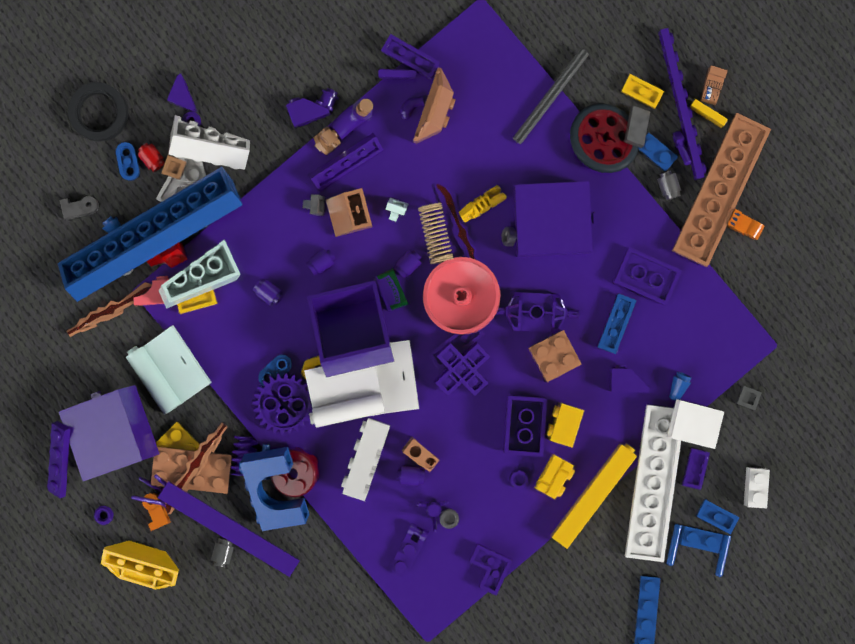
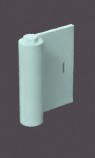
[126,325,212,415]

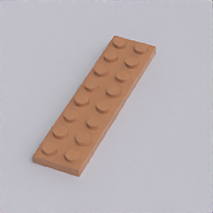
[672,113,771,267]

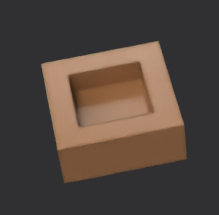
[162,155,187,180]

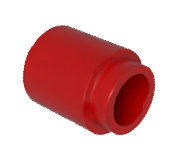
[138,143,165,172]

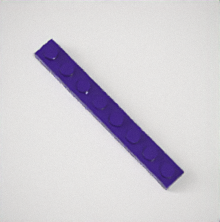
[658,28,706,180]

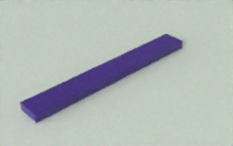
[158,481,300,577]

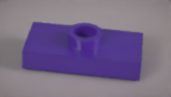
[682,448,710,490]

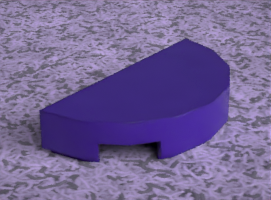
[378,69,416,80]

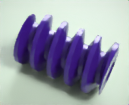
[231,436,258,476]

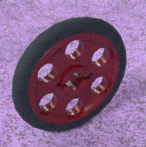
[570,104,638,173]

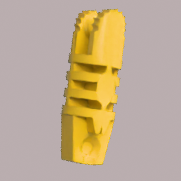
[458,185,507,222]

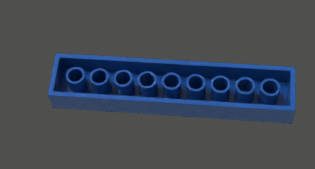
[58,167,243,302]

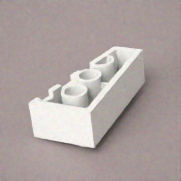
[169,115,250,170]
[341,418,390,501]

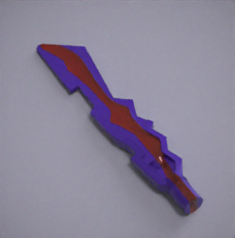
[435,184,480,261]

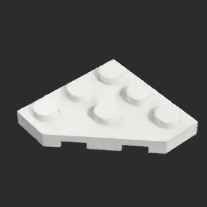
[156,157,207,228]

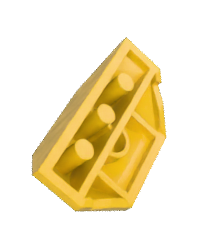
[101,541,179,589]

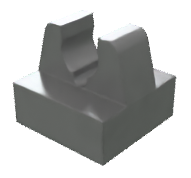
[303,195,325,216]

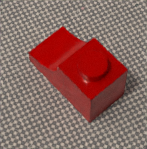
[146,241,187,268]

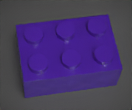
[503,395,547,457]

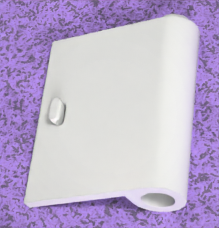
[371,340,419,416]
[304,366,385,428]

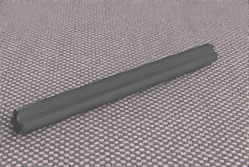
[513,48,589,144]

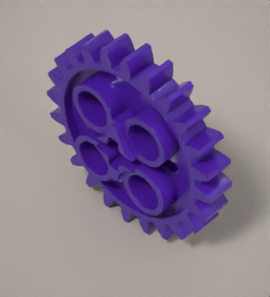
[252,372,313,435]

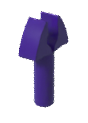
[672,131,692,165]

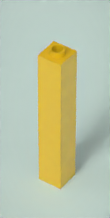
[550,443,637,549]

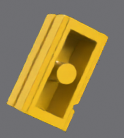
[534,454,575,499]

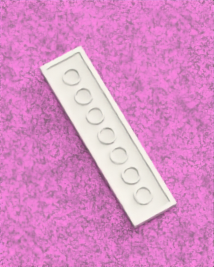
[625,404,681,562]

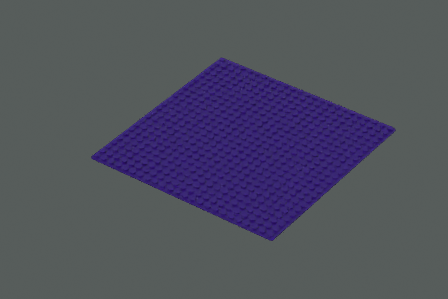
[133,0,777,642]

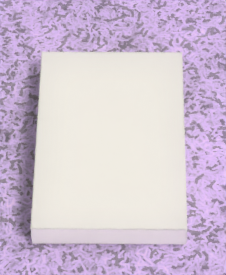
[667,399,724,449]

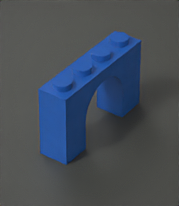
[239,447,310,531]

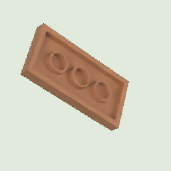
[151,446,232,494]

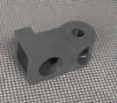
[60,196,99,220]

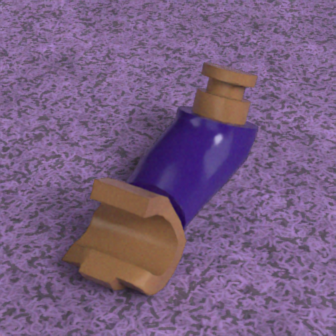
[314,99,373,155]

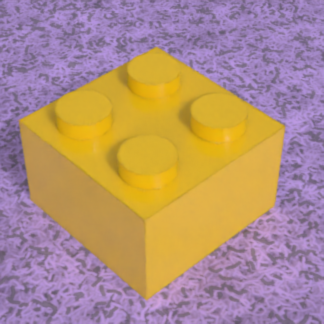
[545,403,584,448]

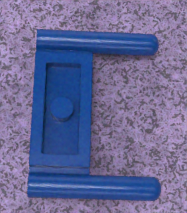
[667,524,731,577]

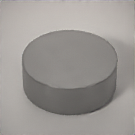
[502,227,516,246]
[440,509,459,529]

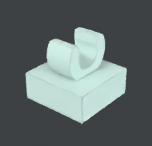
[386,198,408,221]

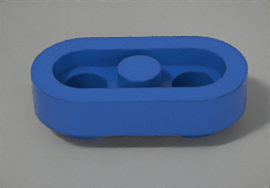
[116,142,140,181]
[258,355,292,386]

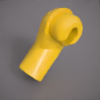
[301,355,321,379]

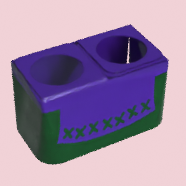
[374,268,409,312]

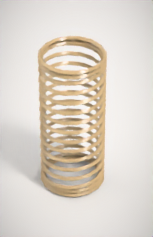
[418,203,453,264]

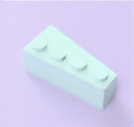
[159,240,240,309]

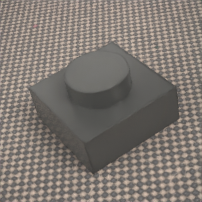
[736,386,762,410]

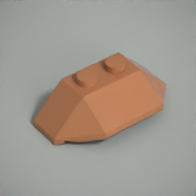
[413,67,456,144]

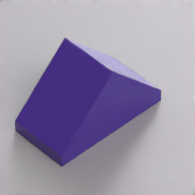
[167,74,198,112]

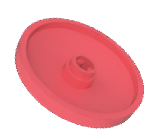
[423,257,501,335]

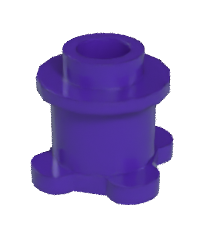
[315,88,339,112]

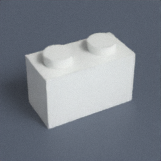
[744,467,770,508]

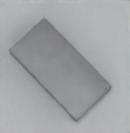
[624,106,650,148]

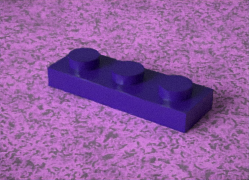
[381,34,440,80]
[428,330,485,370]

